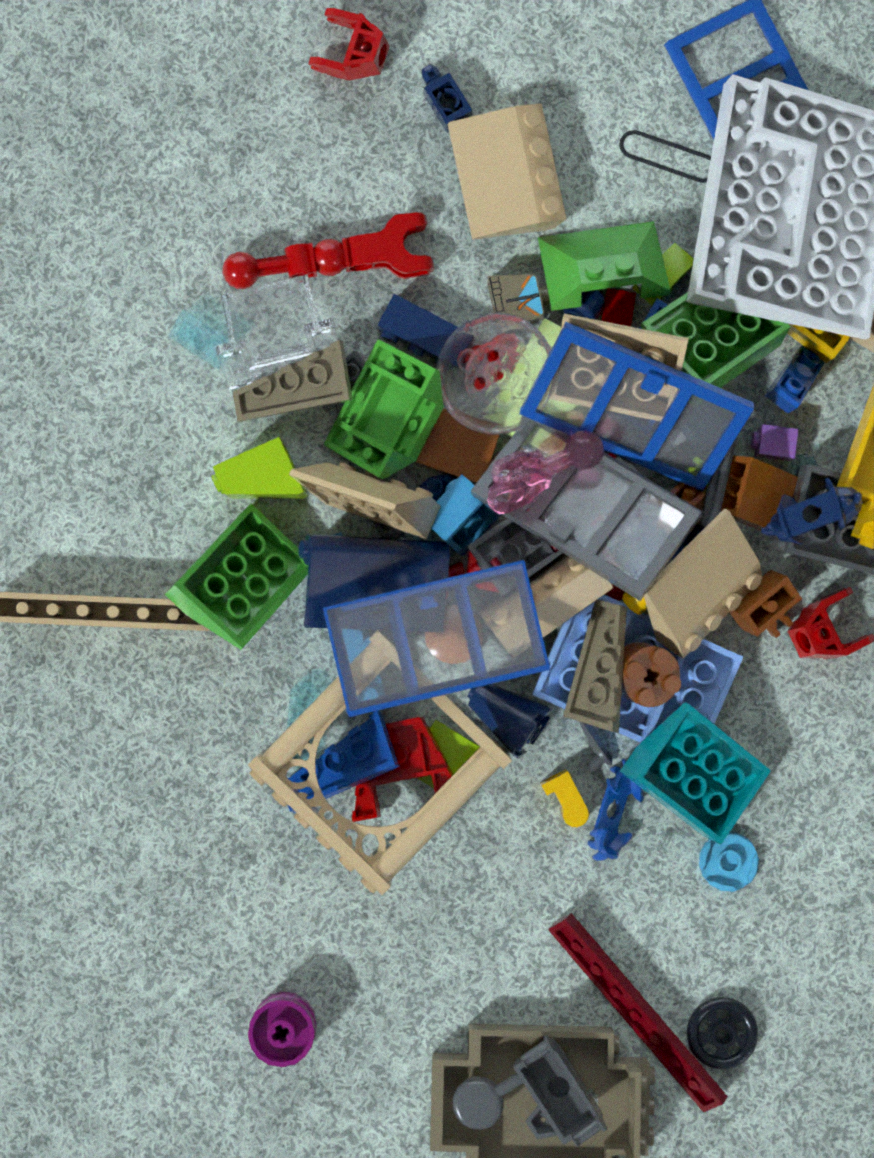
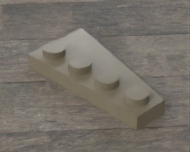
[233,340,353,422]
[563,600,627,733]

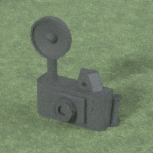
[453,1035,607,1147]

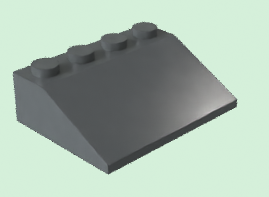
[785,464,874,575]

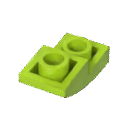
[632,243,694,306]

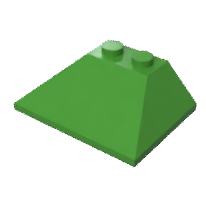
[538,221,671,311]
[323,339,444,479]

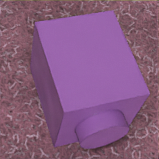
[750,424,799,461]

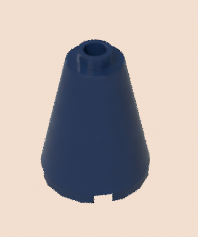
[467,684,553,759]

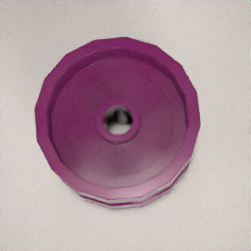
[248,992,317,1067]

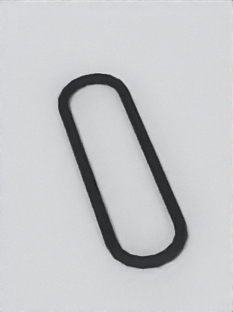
[619,130,711,183]

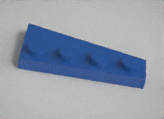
[288,711,400,813]

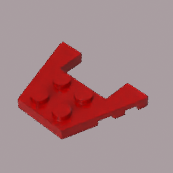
[352,717,454,822]

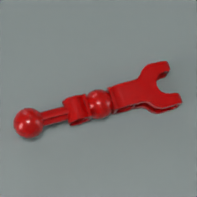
[222,212,435,289]

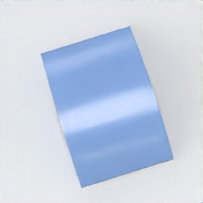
[532,595,743,743]

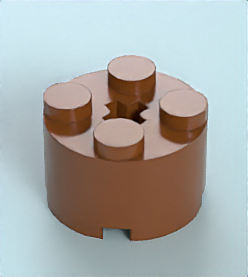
[621,642,681,707]

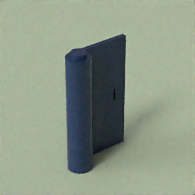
[299,534,450,632]

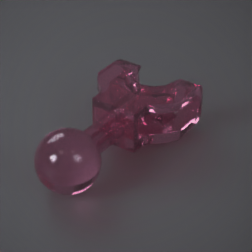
[487,431,604,514]

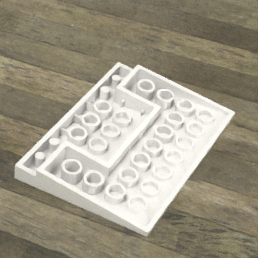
[686,74,874,340]

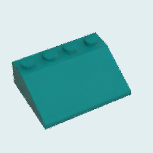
[620,702,771,845]

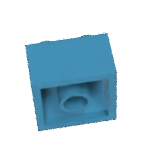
[431,474,502,557]

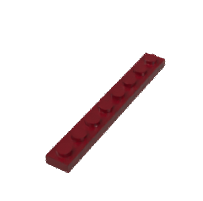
[548,913,728,1113]

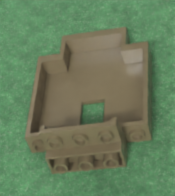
[430,1024,655,1158]

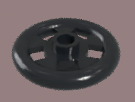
[687,997,758,1070]

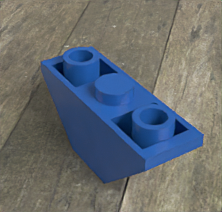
[764,346,824,413]

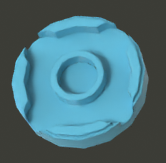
[699,832,759,892]

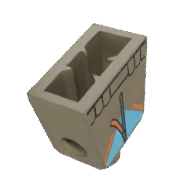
[487,274,550,334]

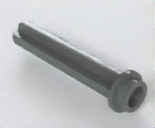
[699,433,739,528]

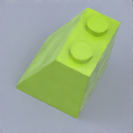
[211,437,308,499]

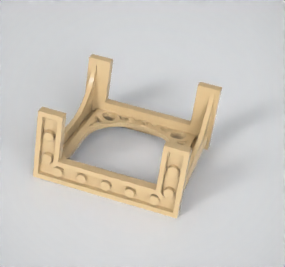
[248,630,512,895]

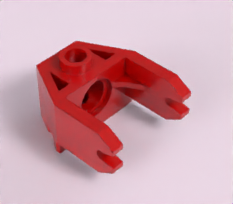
[308,8,390,81]
[787,586,874,659]

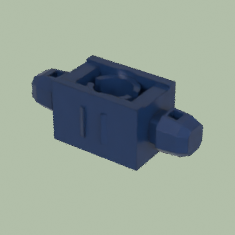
[422,64,472,133]

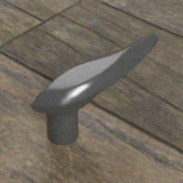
[580,722,612,772]

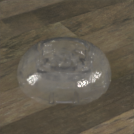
[437,313,552,435]

